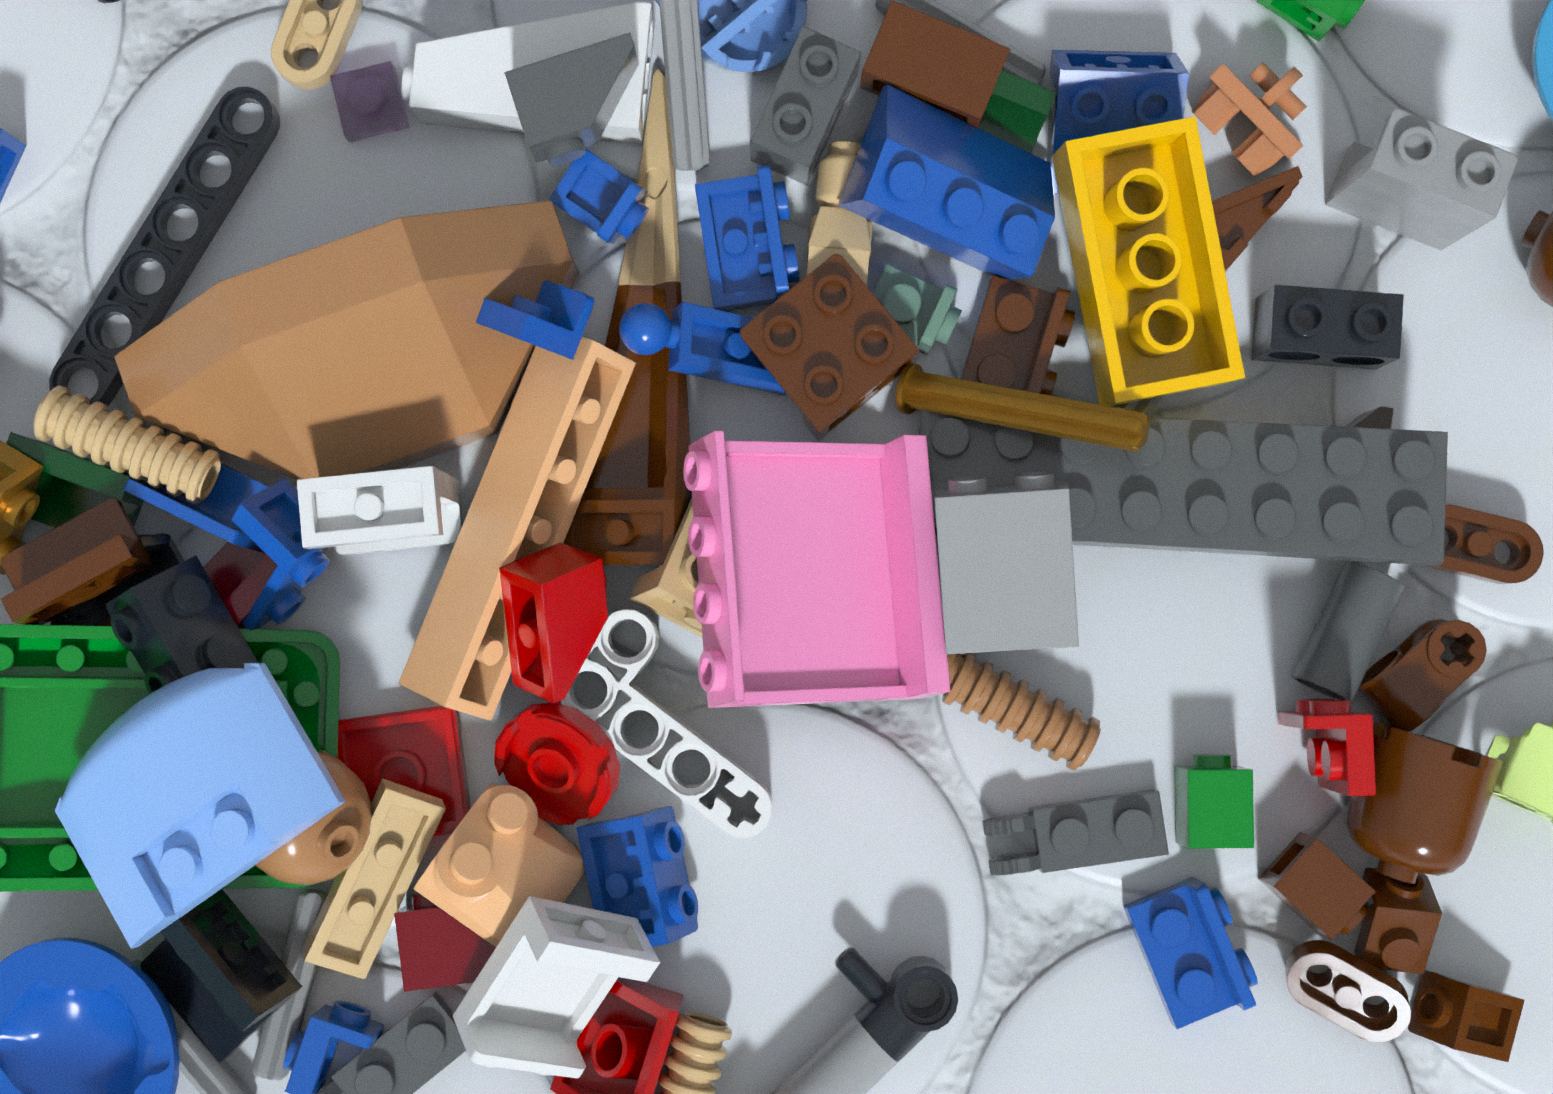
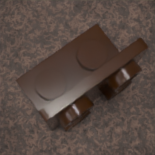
[740,254,920,441]

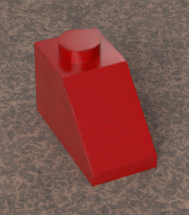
[499,542,608,704]

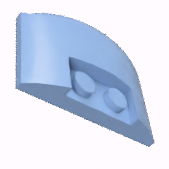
[55,663,346,949]

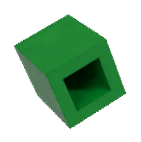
[1174,754,1254,849]

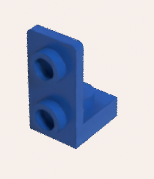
[231,477,330,631]

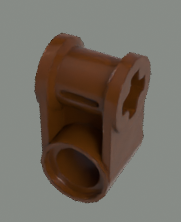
[1358,619,1487,732]

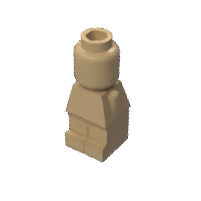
[807,141,873,286]

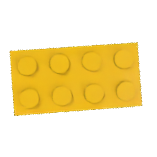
[1052,116,1245,406]

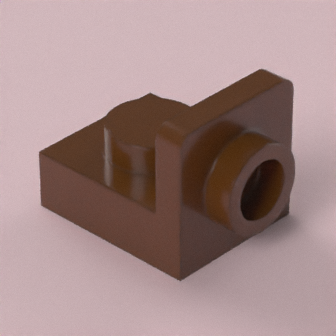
[1408,970,1525,1062]

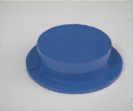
[0,938,180,1094]

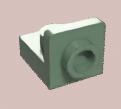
[873,264,962,355]

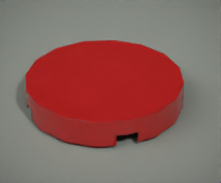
[494,702,620,825]

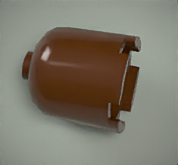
[1347,721,1504,884]

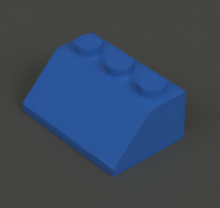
[838,85,1055,279]

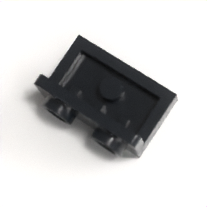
[106,555,258,694]

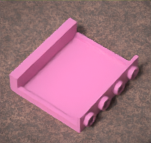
[683,430,950,708]

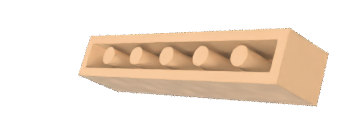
[398,337,636,721]

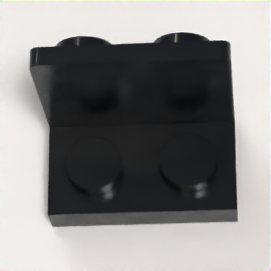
[140,889,303,1062]

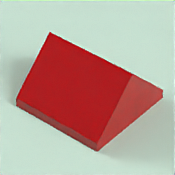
[550,977,684,1094]

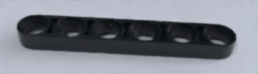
[49,86,280,407]

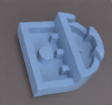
[655,0,807,72]

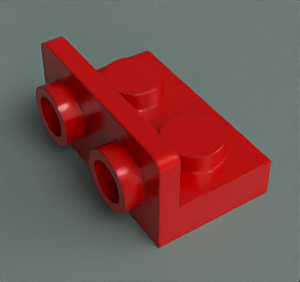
[1278,698,1376,796]

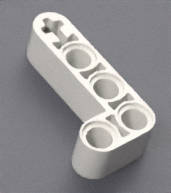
[561,609,772,838]

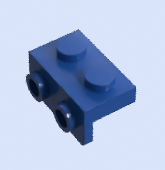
[695,165,800,311]

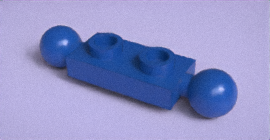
[619,302,786,395]

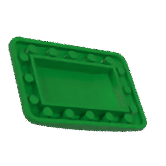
[0,624,340,892]

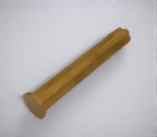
[896,363,1149,452]

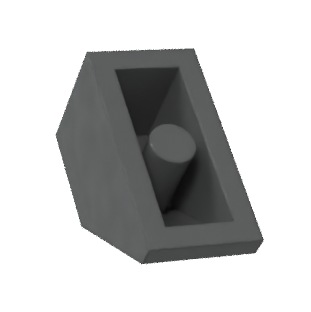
[504,32,639,165]

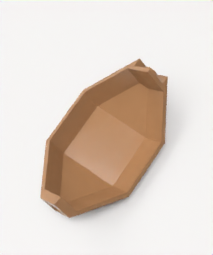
[114,200,580,480]

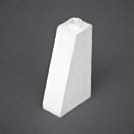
[402,2,655,145]

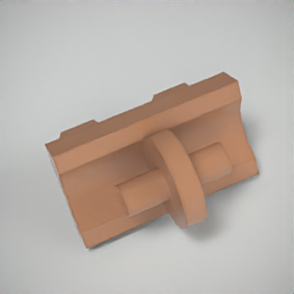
[1191,62,1307,177]

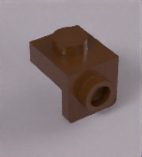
[1354,867,1442,974]

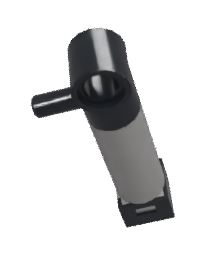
[772,947,958,1094]

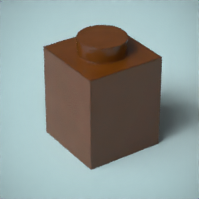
[1258,832,1376,940]

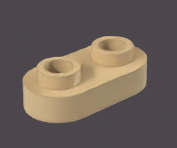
[271,0,363,90]

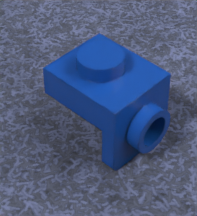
[548,148,649,244]
[283,1001,384,1094]

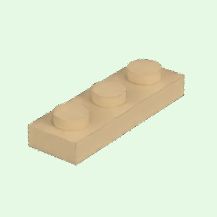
[302,778,446,980]

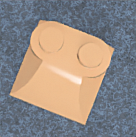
[413,782,585,947]

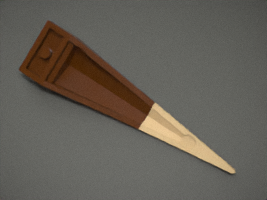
[564,68,692,566]

